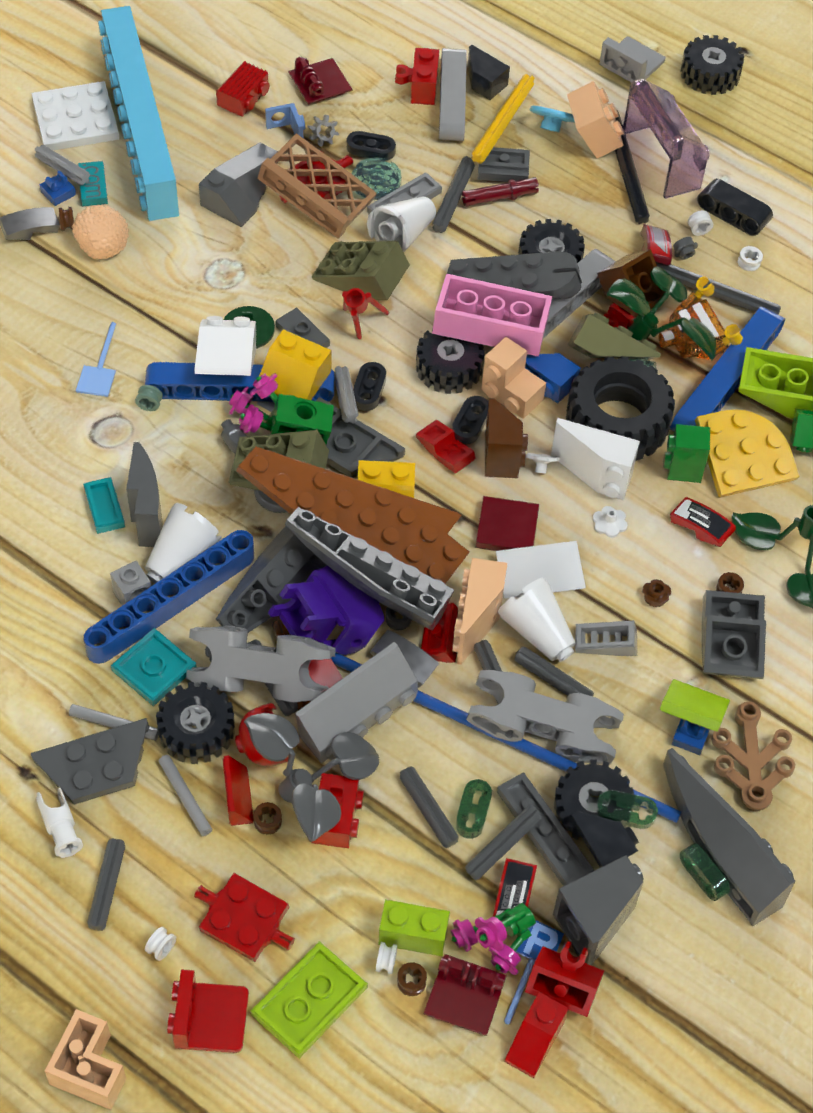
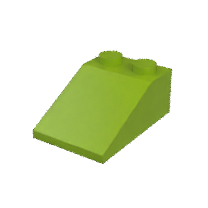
[739,347,813,419]

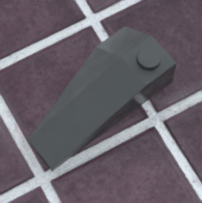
[199,142,278,227]

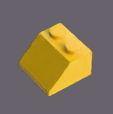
[259,329,332,400]
[357,460,415,498]

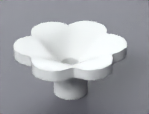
[526,453,560,473]
[593,506,628,538]

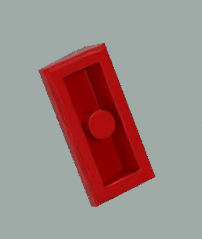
[421,602,458,663]
[222,755,254,826]

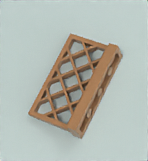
[257,133,377,239]

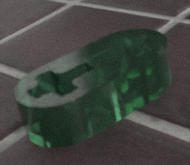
[456,779,492,839]
[597,790,658,829]
[680,843,730,901]

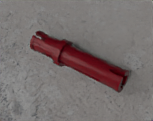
[461,177,539,207]

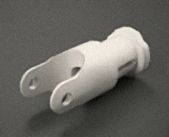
[36,788,83,858]

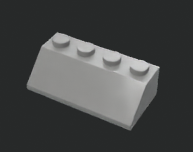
[295,642,418,763]

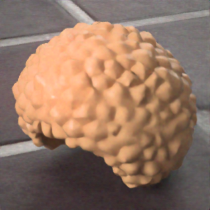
[72,205,129,259]

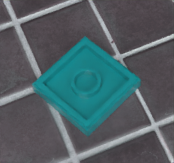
[111,628,197,707]

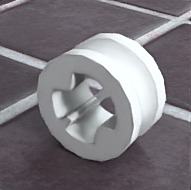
[687,210,714,236]
[737,246,763,271]
[145,927,176,961]
[376,942,397,974]

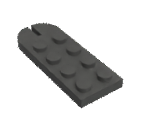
[447,251,582,299]

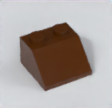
[597,249,668,317]
[485,398,528,478]

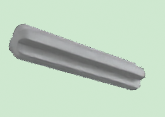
[35,145,90,185]
[334,366,359,424]

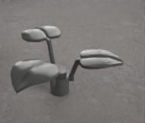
[244,713,379,842]

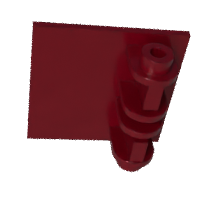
[288,56,353,104]
[423,954,507,1036]

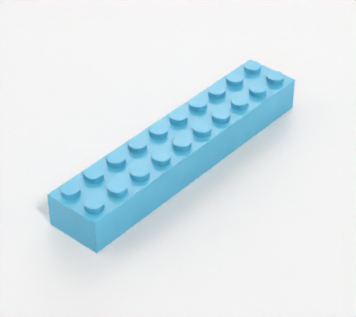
[98,6,179,221]

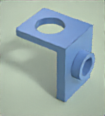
[265,103,305,138]

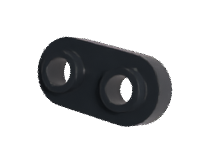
[346,131,396,161]
[353,362,386,411]
[452,396,489,444]

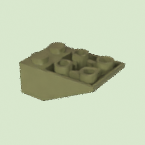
[312,241,410,300]
[568,312,661,359]
[229,430,329,491]

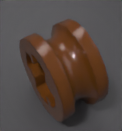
[59,207,74,231]
[716,572,744,593]
[253,802,282,835]
[397,962,427,996]

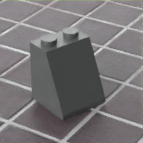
[553,855,644,965]

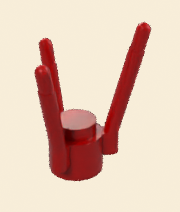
[342,288,389,339]

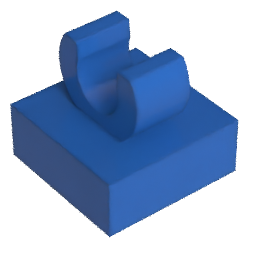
[39,170,76,206]
[671,719,710,755]

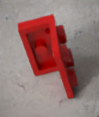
[167,969,249,1053]

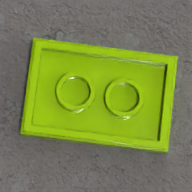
[251,941,368,1059]

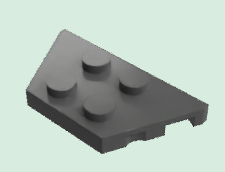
[317,397,405,478]
[31,718,149,805]

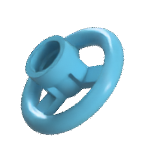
[530,105,575,132]

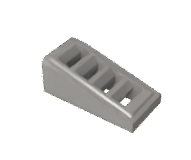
[575,620,637,656]

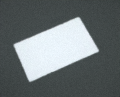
[496,541,586,599]

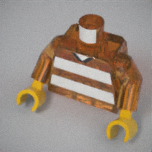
[658,276,743,360]

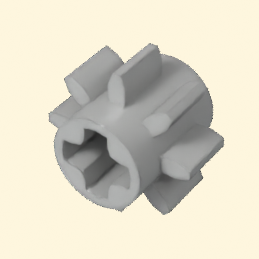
[307,114,339,146]

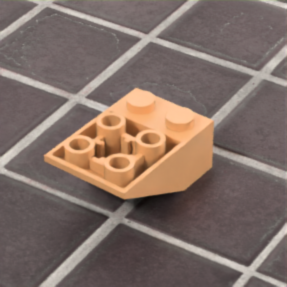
[452,558,507,665]

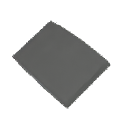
[126,442,163,547]
[702,590,766,679]

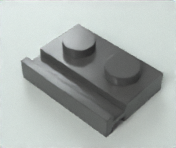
[478,147,530,182]

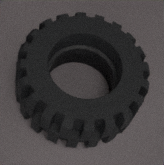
[566,356,675,461]

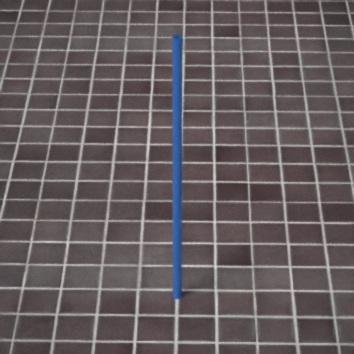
[331,652,681,823]

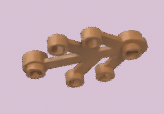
[711,702,795,811]

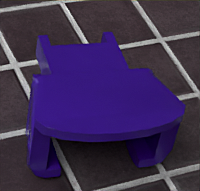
[268,565,384,655]

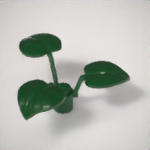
[607,267,716,361]
[732,505,813,608]

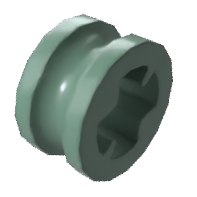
[135,385,163,411]

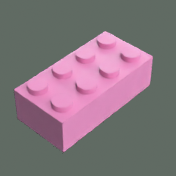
[432,274,552,356]

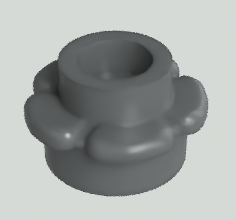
[673,237,698,260]

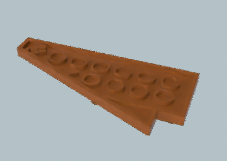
[236,446,470,584]

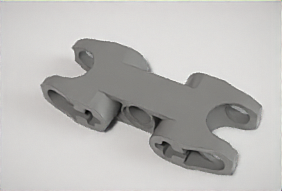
[186,625,336,702]
[466,670,624,764]

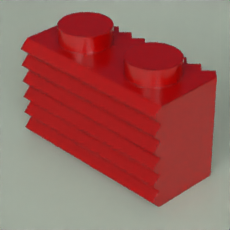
[216,61,270,117]

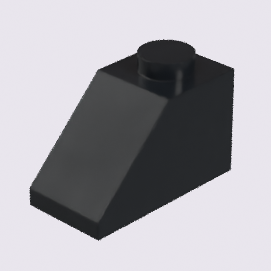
[468,45,510,100]
[569,811,639,868]

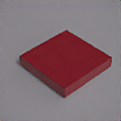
[475,496,539,551]

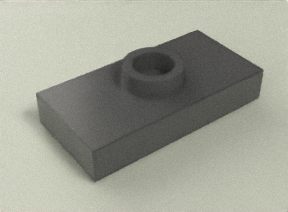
[276,307,330,348]

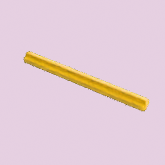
[471,74,535,164]

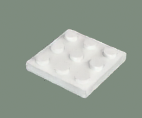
[32,81,119,151]

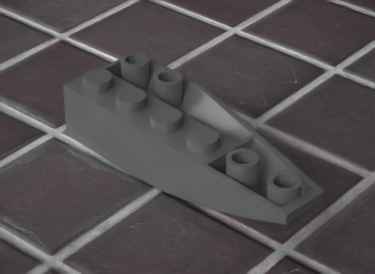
[285,507,454,631]
[216,526,327,633]
[663,748,796,926]

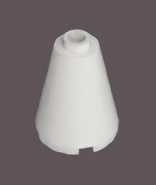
[367,196,436,252]
[145,503,222,584]
[498,578,576,662]

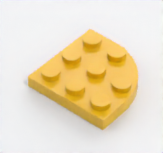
[695,409,800,498]

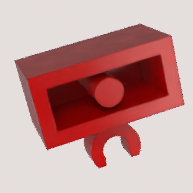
[395,48,440,105]
[312,773,364,849]
[525,941,604,1017]

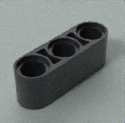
[697,179,773,236]

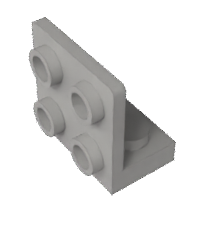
[599,36,666,86]

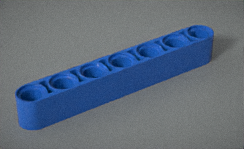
[670,306,785,432]
[145,362,335,402]
[84,530,255,664]

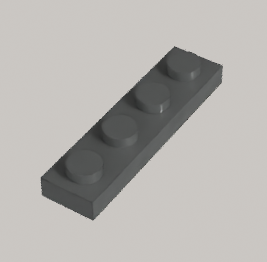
[497,772,595,886]

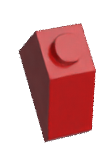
[504,992,569,1078]

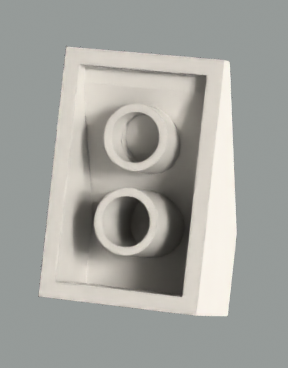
[195,316,256,376]
[551,418,640,500]

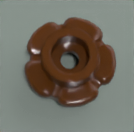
[642,579,671,607]

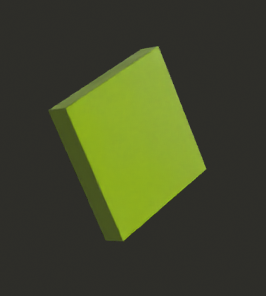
[660,679,730,732]

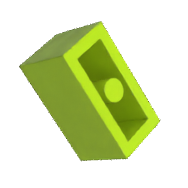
[378,899,450,956]

